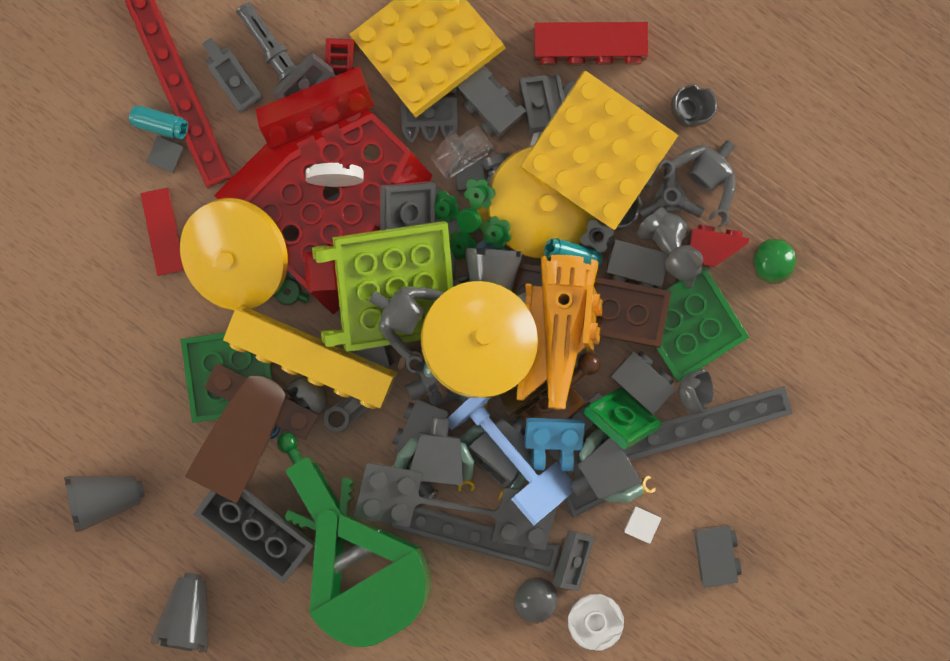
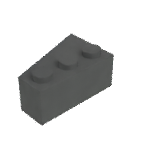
[451,66,526,140]

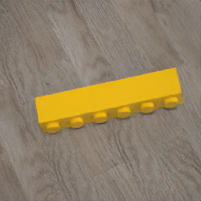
[223,305,398,409]

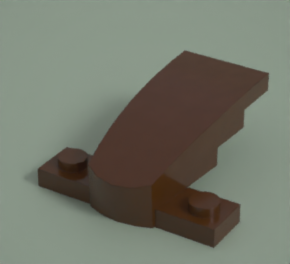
[185,363,319,504]

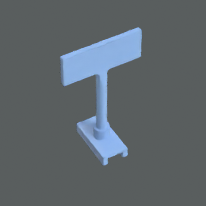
[447,397,574,526]

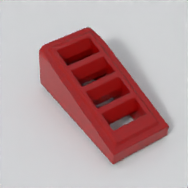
[325,38,355,72]

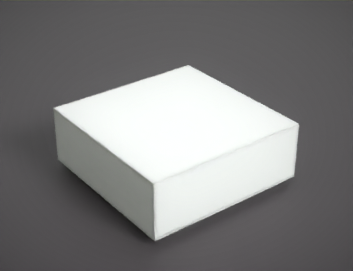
[624,506,661,544]

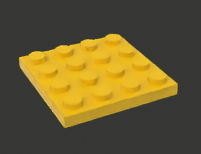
[349,0,506,118]
[520,71,679,230]

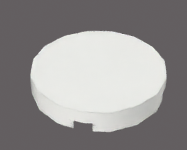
[306,163,364,187]
[568,594,624,651]

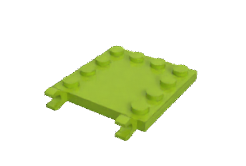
[312,221,453,352]

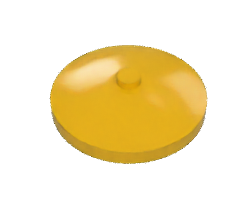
[487,146,596,259]
[180,198,288,310]
[421,281,538,398]

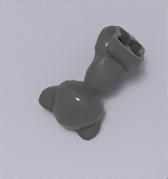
[637,207,703,289]

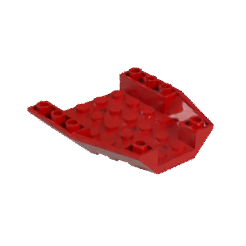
[214,109,433,315]

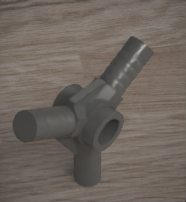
[639,167,705,220]

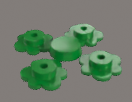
[434,179,511,260]

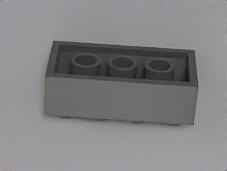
[193,490,315,584]

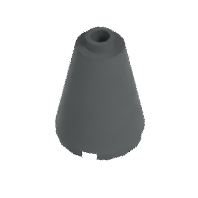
[465,248,522,292]
[64,476,145,532]
[151,573,208,653]

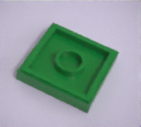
[583,387,662,450]

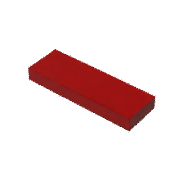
[140,187,185,276]

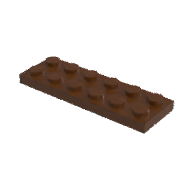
[512,263,671,348]

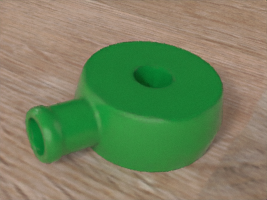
[275,279,309,305]

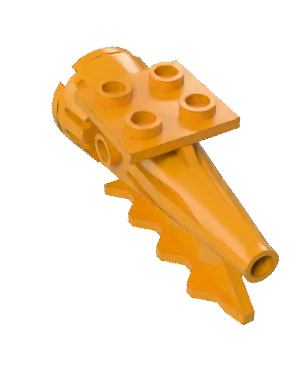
[517,255,603,410]

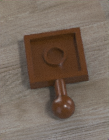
[521,352,600,421]

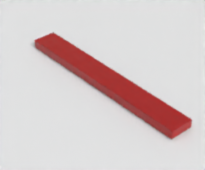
[124,0,233,189]

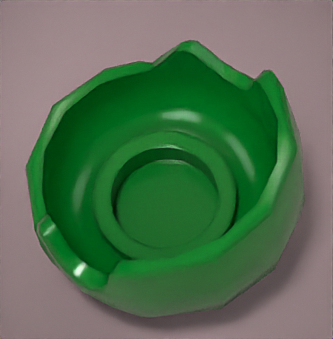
[753,239,796,284]

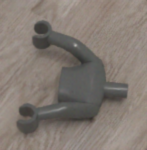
[655,140,736,228]
[369,287,445,373]

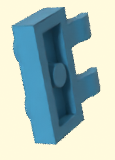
[524,418,585,471]

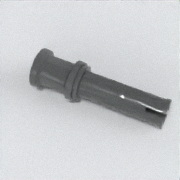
[236,2,298,82]

